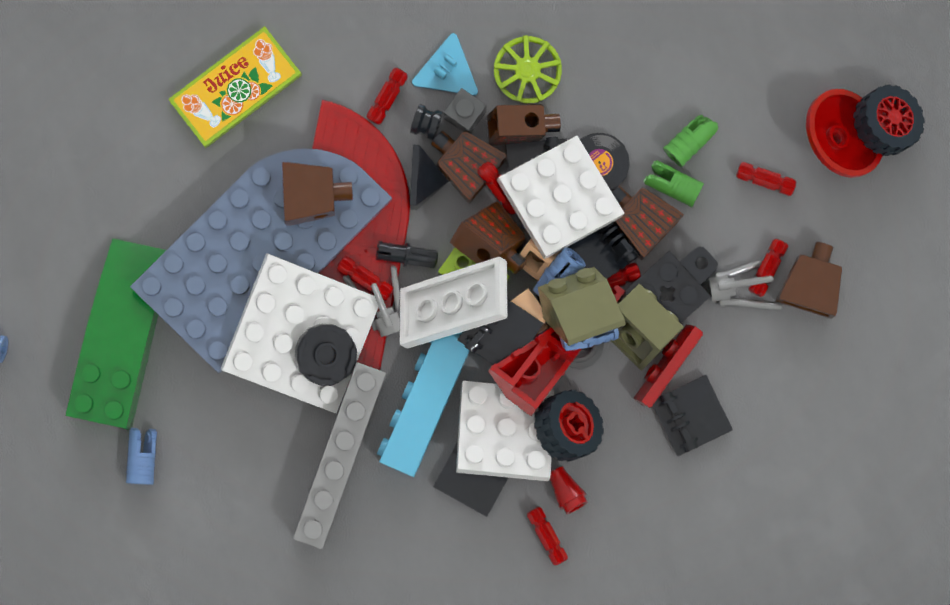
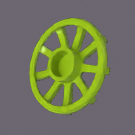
[494,35,562,104]

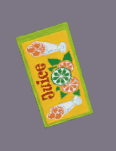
[168,26,302,148]

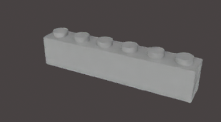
[293,362,386,549]

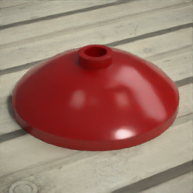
[806,89,882,178]

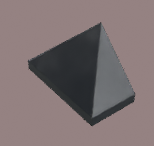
[410,145,449,210]

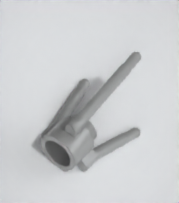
[709,261,782,310]
[343,266,400,337]

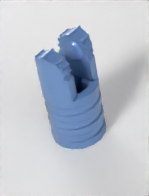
[126,428,157,485]

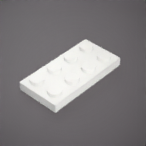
[400,257,507,349]

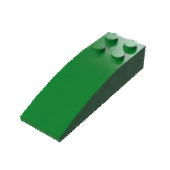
[65,239,166,430]

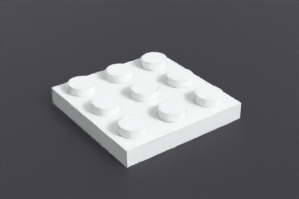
[497,136,625,259]
[456,381,554,481]

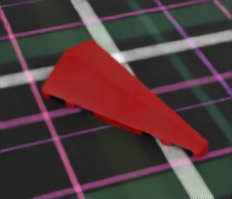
[488,285,625,416]

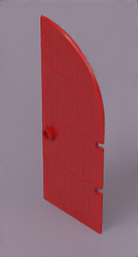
[312,100,410,388]

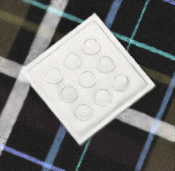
[221,253,378,414]

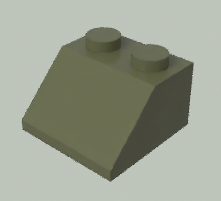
[538,267,626,346]
[610,283,684,371]

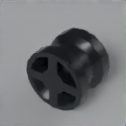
[410,104,443,140]

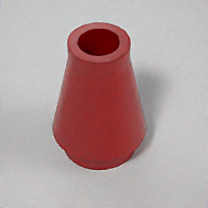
[549,466,588,515]

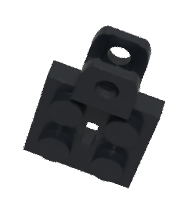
[624,247,718,324]

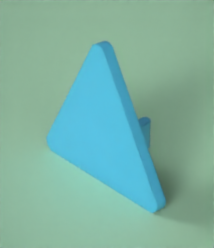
[412,33,478,96]

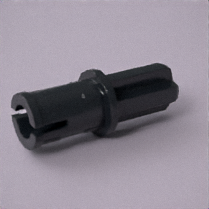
[376,241,438,268]

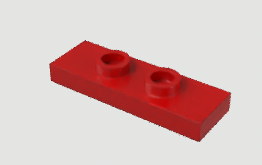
[633,324,703,408]

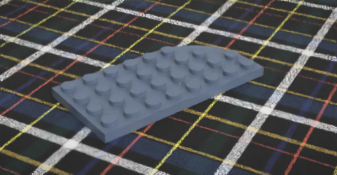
[130,149,392,374]

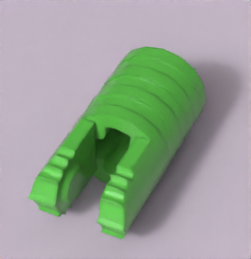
[663,114,718,168]
[643,160,704,207]

